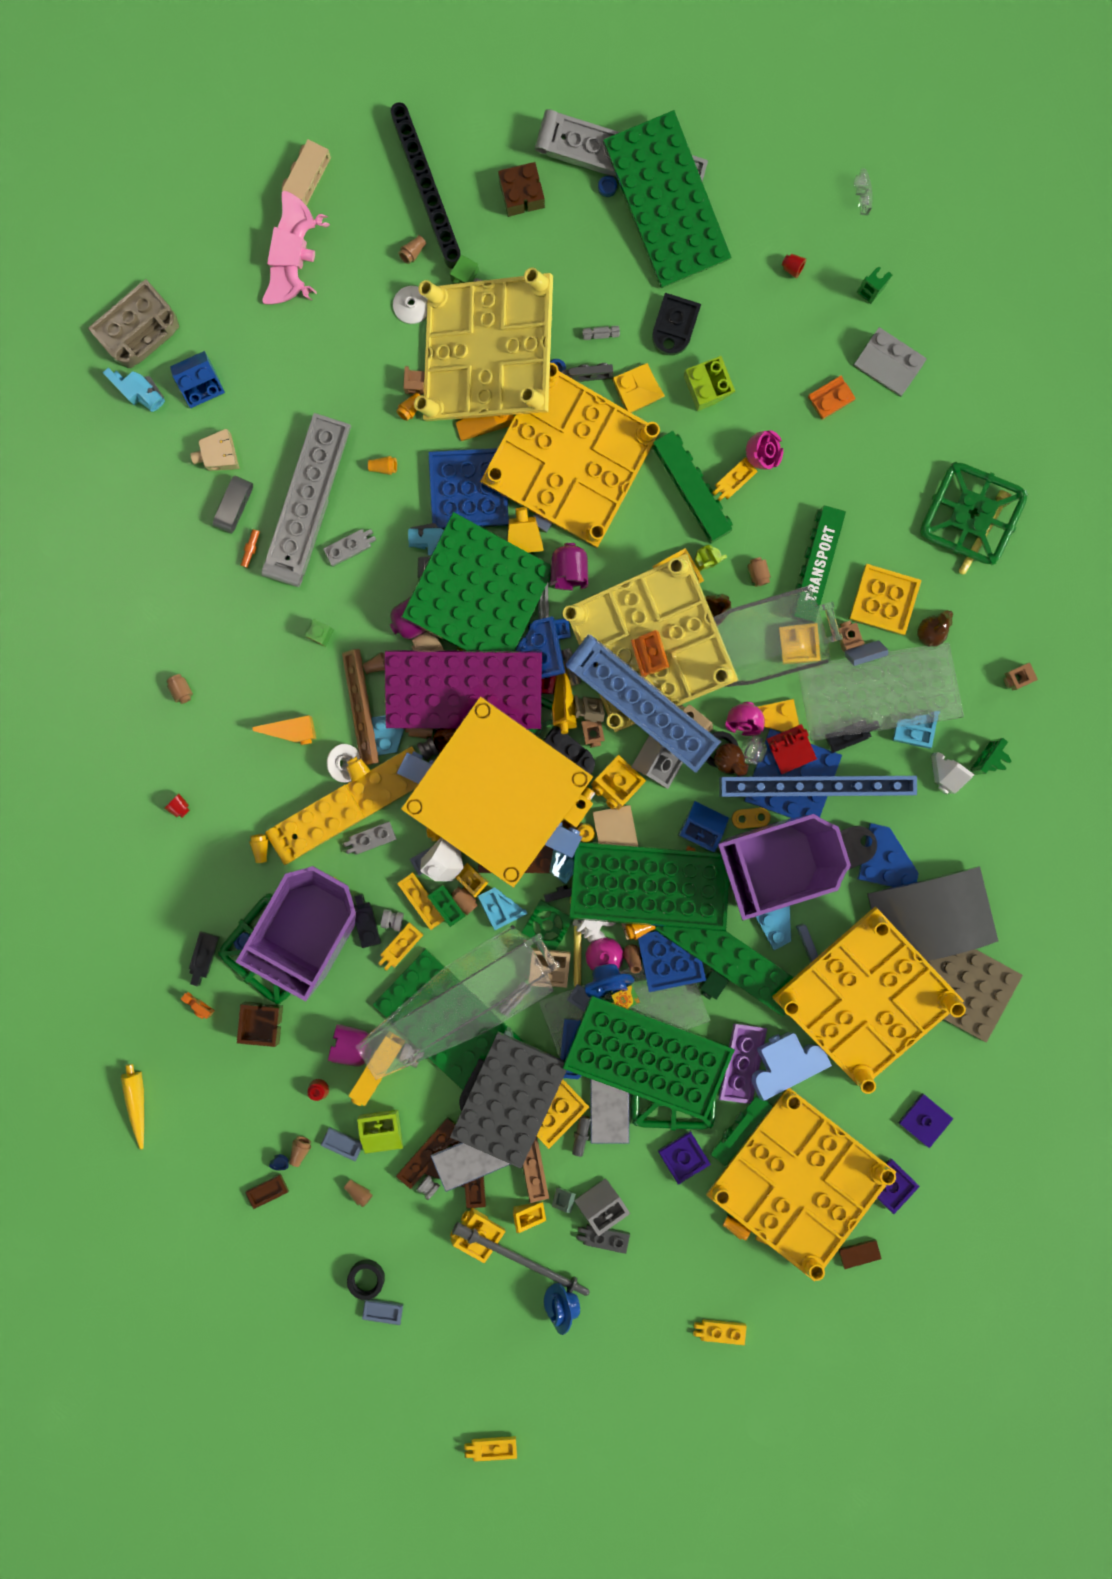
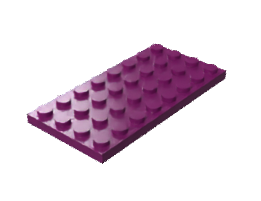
[385,650,542,729]

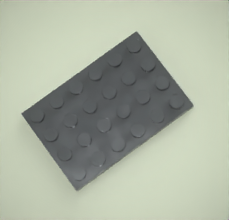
[450,1031,567,1169]

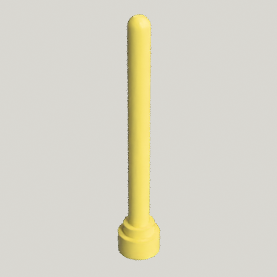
[959,490,1012,575]
[570,896,581,986]

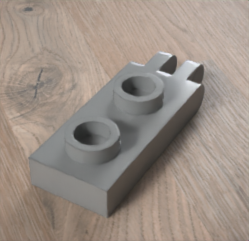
[323,529,376,567]
[343,822,397,855]

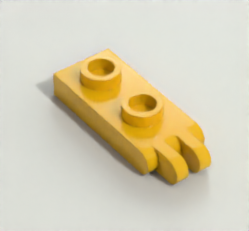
[712,457,758,501]
[378,922,424,971]
[693,1319,747,1345]
[464,1436,517,1461]

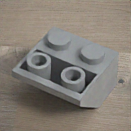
[574,1178,630,1236]

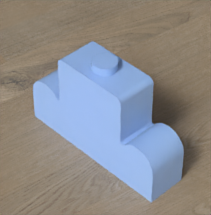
[751,1032,832,1101]

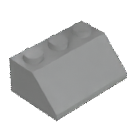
[853,327,927,397]
[631,735,683,789]

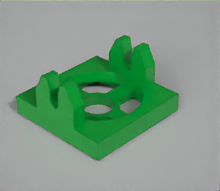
[970,738,1011,775]
[521,899,573,950]

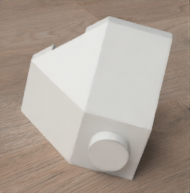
[931,752,974,795]
[420,837,463,881]

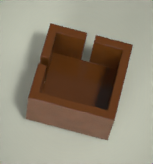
[498,162,545,217]
[237,1002,283,1047]

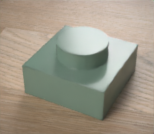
[552,1188,576,1213]

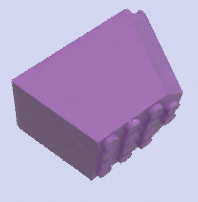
[718,814,851,921]
[236,866,356,1002]

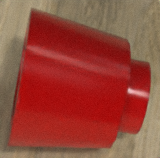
[782,254,807,279]
[164,793,190,818]
[308,1079,329,1101]

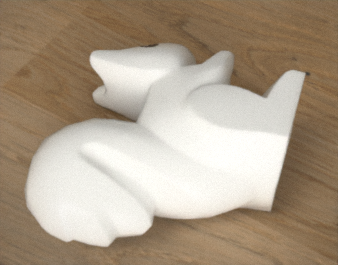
[573,919,616,942]

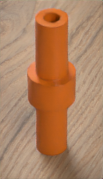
[241,529,260,568]

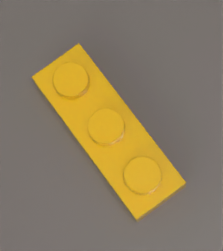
[397,872,444,930]

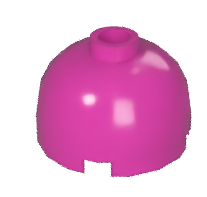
[746,430,784,470]
[725,702,765,736]
[585,936,624,971]

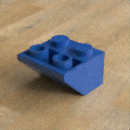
[170,351,225,409]
[678,801,729,852]

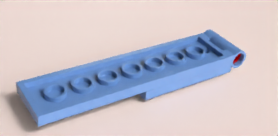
[565,634,721,773]

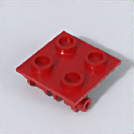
[766,724,817,774]

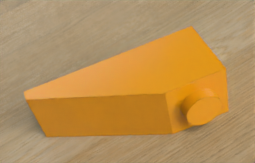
[456,415,514,441]
[252,715,317,745]

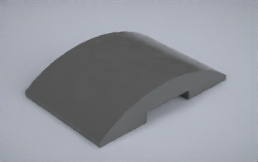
[867,866,998,961]

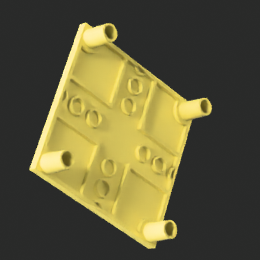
[414,268,553,421]
[563,554,739,732]

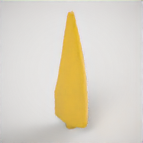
[552,661,577,734]
[121,1064,144,1150]

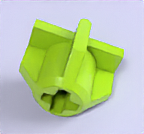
[695,545,727,572]

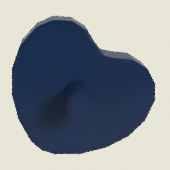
[269,1154,289,1171]

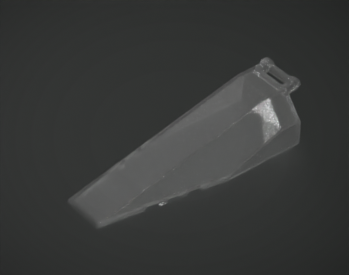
[713,586,843,687]
[355,925,560,1080]

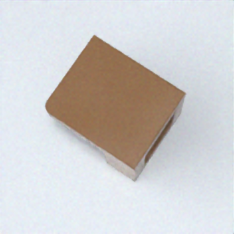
[404,366,425,395]

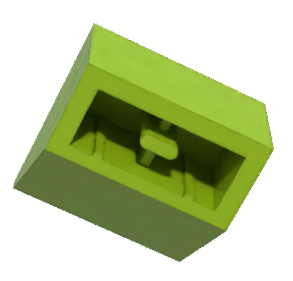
[684,356,735,411]
[357,1110,403,1154]

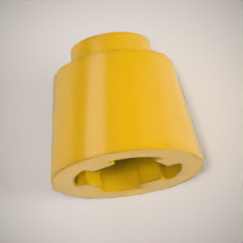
[346,756,370,781]
[576,823,595,843]

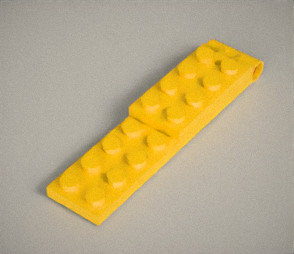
[265,746,418,866]

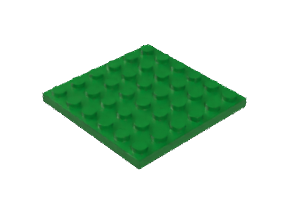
[401,512,551,651]

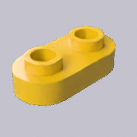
[731,808,770,829]

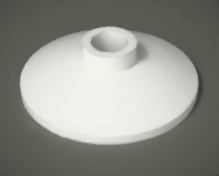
[393,286,427,324]
[327,744,360,782]

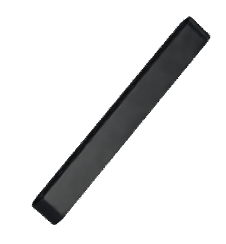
[391,102,461,269]

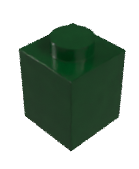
[699,968,729,1000]

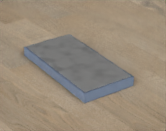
[591,1079,629,1144]
[431,1142,511,1192]

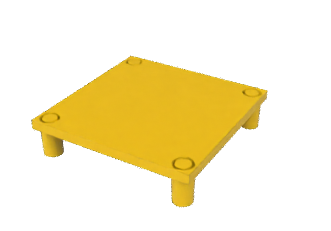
[480,363,660,548]
[401,696,593,888]
[772,906,966,1094]
[706,1088,896,1282]

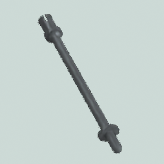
[452,1222,590,1296]

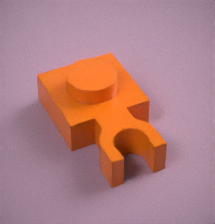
[181,992,215,1019]

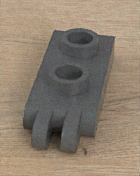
[561,363,613,382]
[576,1224,630,1254]

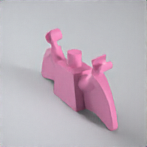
[262,191,330,305]

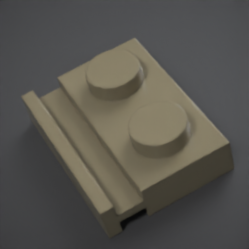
[574,695,605,722]

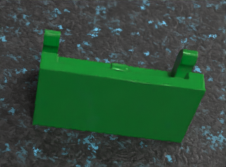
[857,267,893,304]
[427,885,466,927]

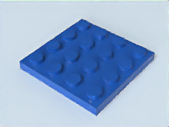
[429,448,509,529]
[744,729,842,818]

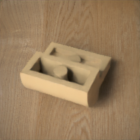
[529,948,570,988]

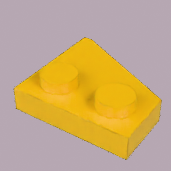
[758,699,799,732]

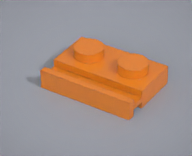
[808,375,856,420]
[631,630,669,677]

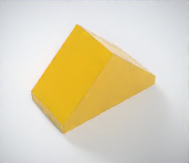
[455,863,489,898]
[513,1202,546,1233]

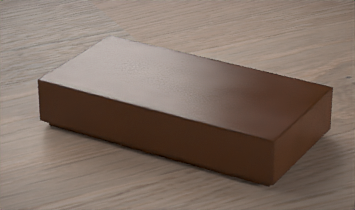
[245,1174,289,1209]
[839,1239,882,1269]

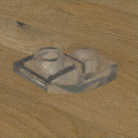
[854,168,872,216]

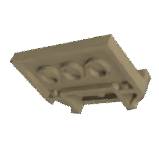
[88,279,179,368]

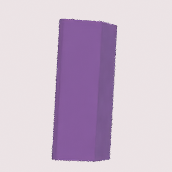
[718,1023,767,1104]

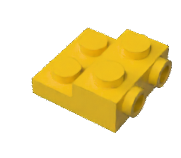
[590,754,646,811]
[450,1208,506,1264]

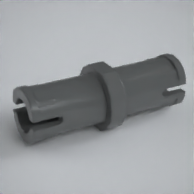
[572,1115,591,1157]

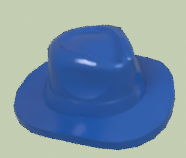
[585,964,634,998]
[544,1283,580,1335]

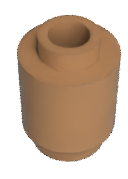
[747,557,771,587]
[167,674,193,704]
[405,728,433,739]
[451,887,478,916]

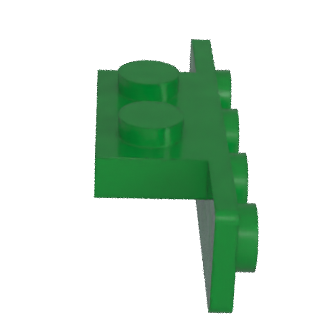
[711,1095,772,1166]

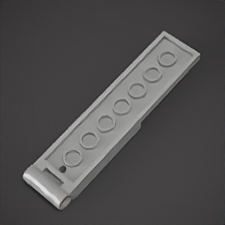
[535,109,708,181]
[262,413,351,588]

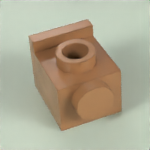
[836,621,865,652]
[1004,662,1038,691]
[581,720,605,748]

